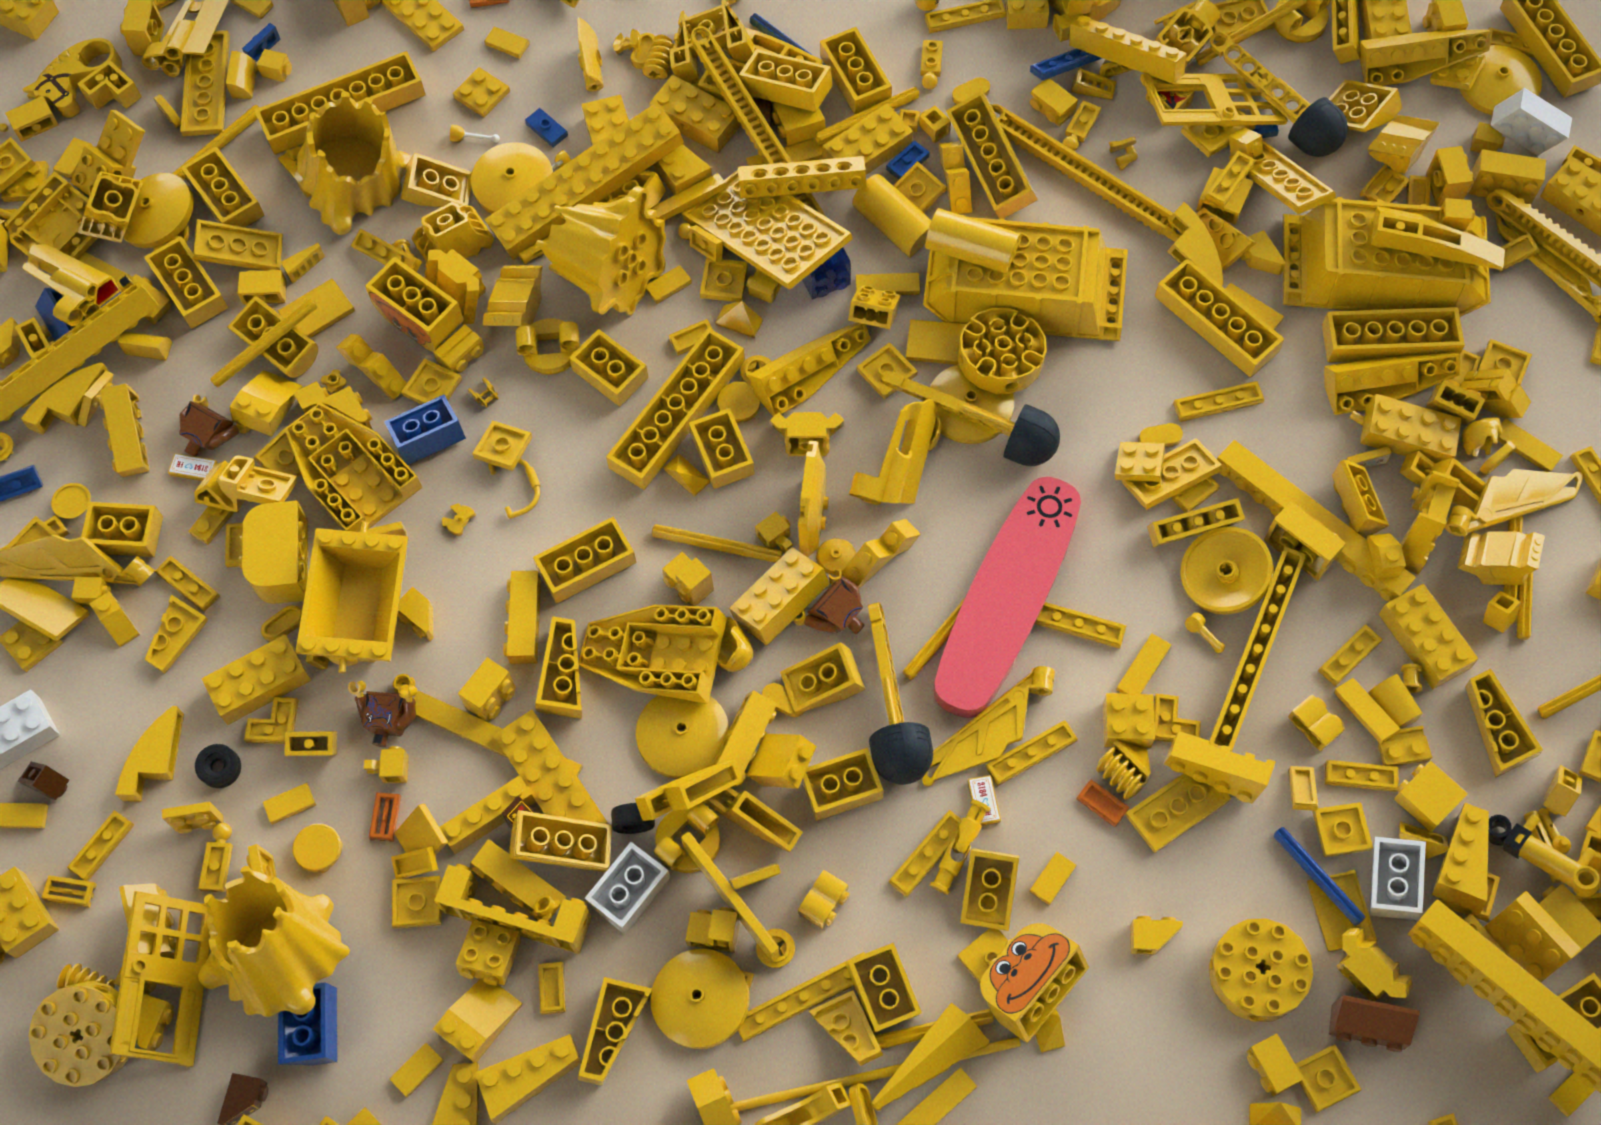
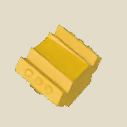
[1367,115,1440,174]
[78,171,143,243]
[412,202,495,261]
[424,249,486,325]
[482,265,543,328]
[770,412,844,456]
[1457,532,1544,585]
[1337,928,1413,1001]

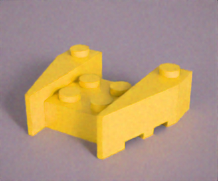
[670,0,755,82]
[1400,470,1460,574]

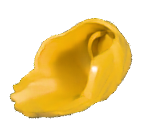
[717,616,753,672]

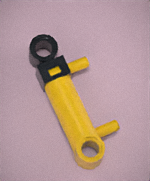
[1488,815,1599,897]

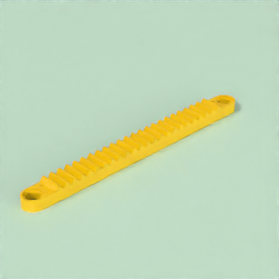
[691,26,826,217]
[991,104,1181,242]
[1486,188,1601,288]

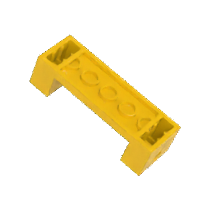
[434,864,592,954]

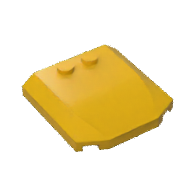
[4,171,98,260]
[798,441,829,557]

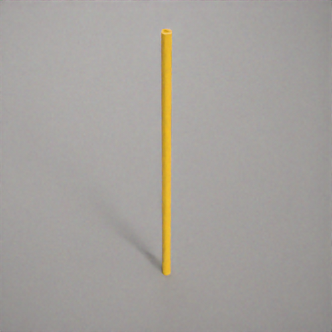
[730,1037,1021,1112]

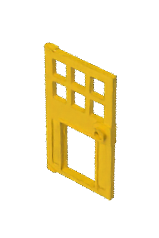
[1140,73,1288,127]
[109,891,210,1067]

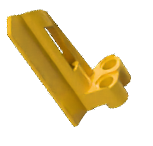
[142,0,229,77]
[22,244,111,326]
[849,398,939,505]

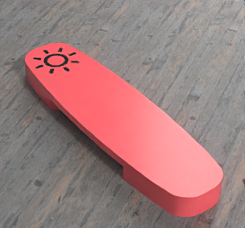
[933,476,1081,718]

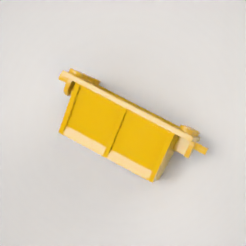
[295,522,409,674]

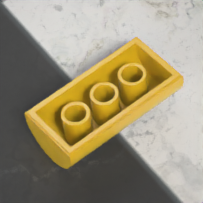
[852,174,932,258]
[925,208,1022,274]
[227,295,318,378]
[509,810,612,873]

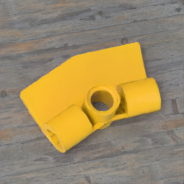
[577,18,604,92]

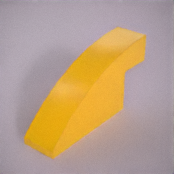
[1167,202,1224,286]
[21,362,109,435]
[1399,451,1486,510]
[115,706,184,802]
[634,759,742,821]
[703,788,803,852]

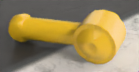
[1185,613,1225,653]
[1538,808,1571,855]

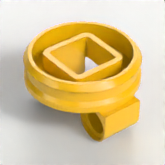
[1274,0,1331,43]
[516,318,580,375]
[654,802,721,873]

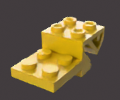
[71,110,145,196]
[194,455,297,512]

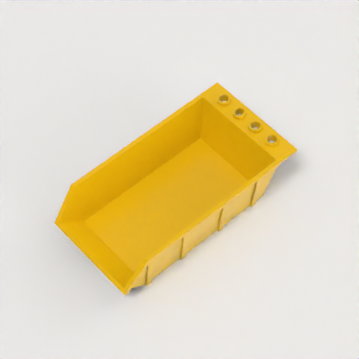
[1282,197,1491,317]
[923,215,1128,342]

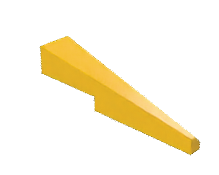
[871,1002,989,1111]

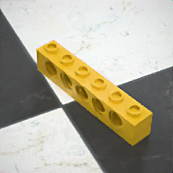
[738,156,866,199]

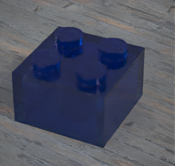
[802,248,851,299]

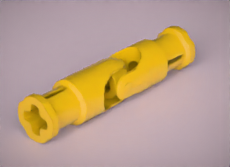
[929,799,991,895]

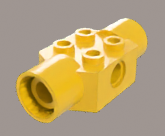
[1155,0,1220,68]

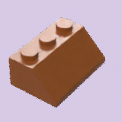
[1329,995,1420,1052]

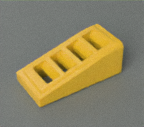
[1070,68,1116,100]
[281,243,325,284]

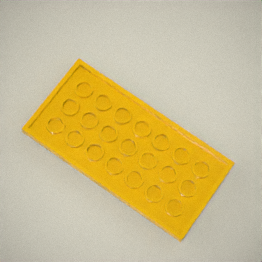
[681,166,853,290]

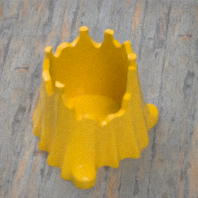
[297,91,411,235]
[536,186,666,316]
[198,866,350,1017]

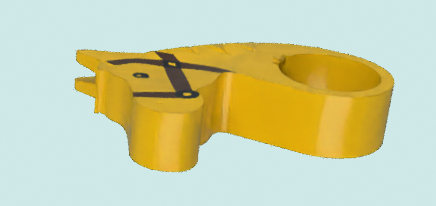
[22,38,122,118]

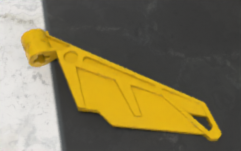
[1495,213,1601,323]
[1445,469,1584,537]
[0,535,155,587]
[922,666,1055,787]

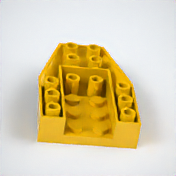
[285,403,422,532]
[578,604,727,704]

